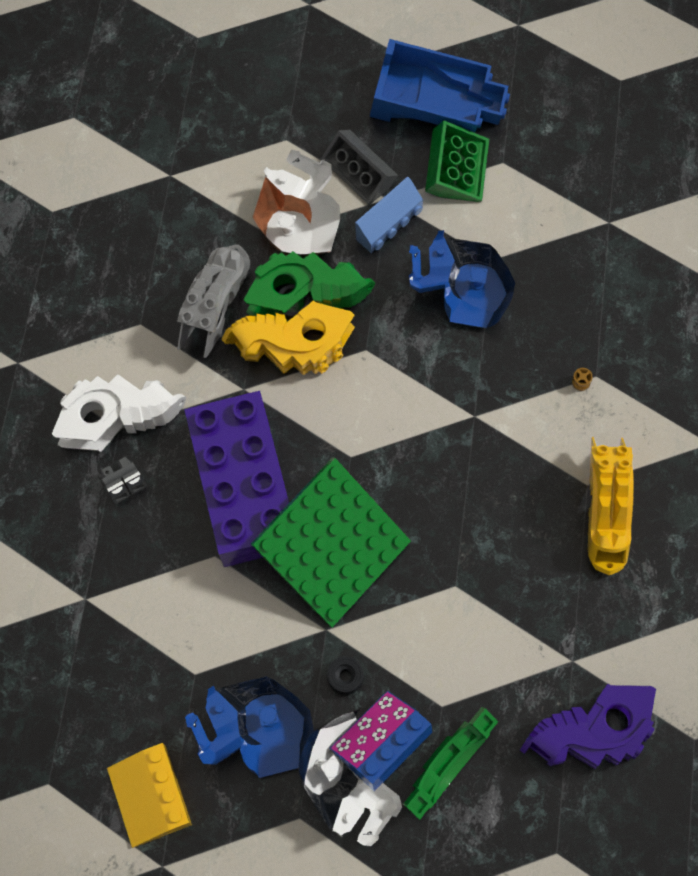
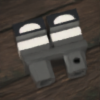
[101,457,147,504]

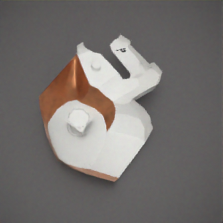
[253,149,340,257]

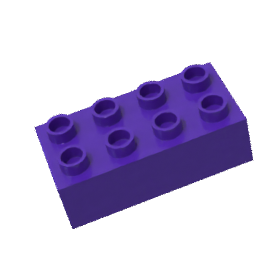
[184,391,289,567]

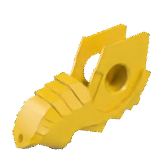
[222,300,355,375]
[588,437,633,575]

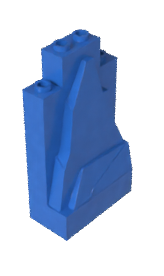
[369,39,510,133]

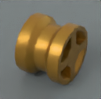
[572,368,593,391]

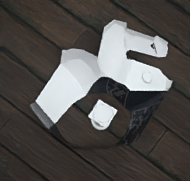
[299,709,402,846]

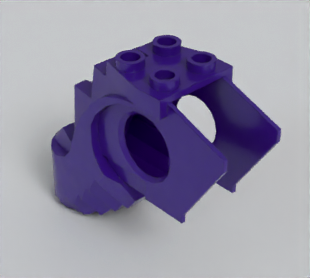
[520,683,656,769]

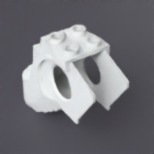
[52,374,186,452]

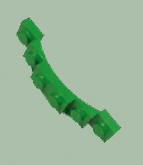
[403,707,498,819]

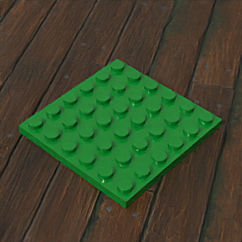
[251,457,411,627]

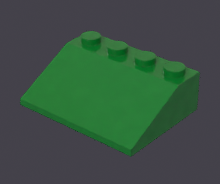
[425,121,489,202]

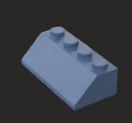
[355,177,423,253]

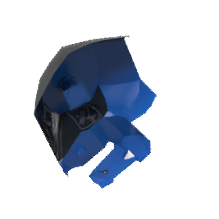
[409,230,515,328]
[185,676,313,778]

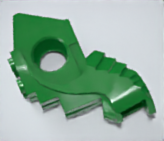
[243,251,375,322]

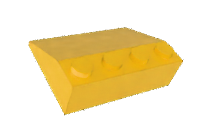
[107,743,192,848]

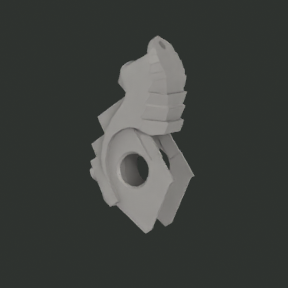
[177,245,250,358]

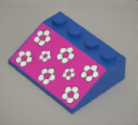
[329,691,432,792]

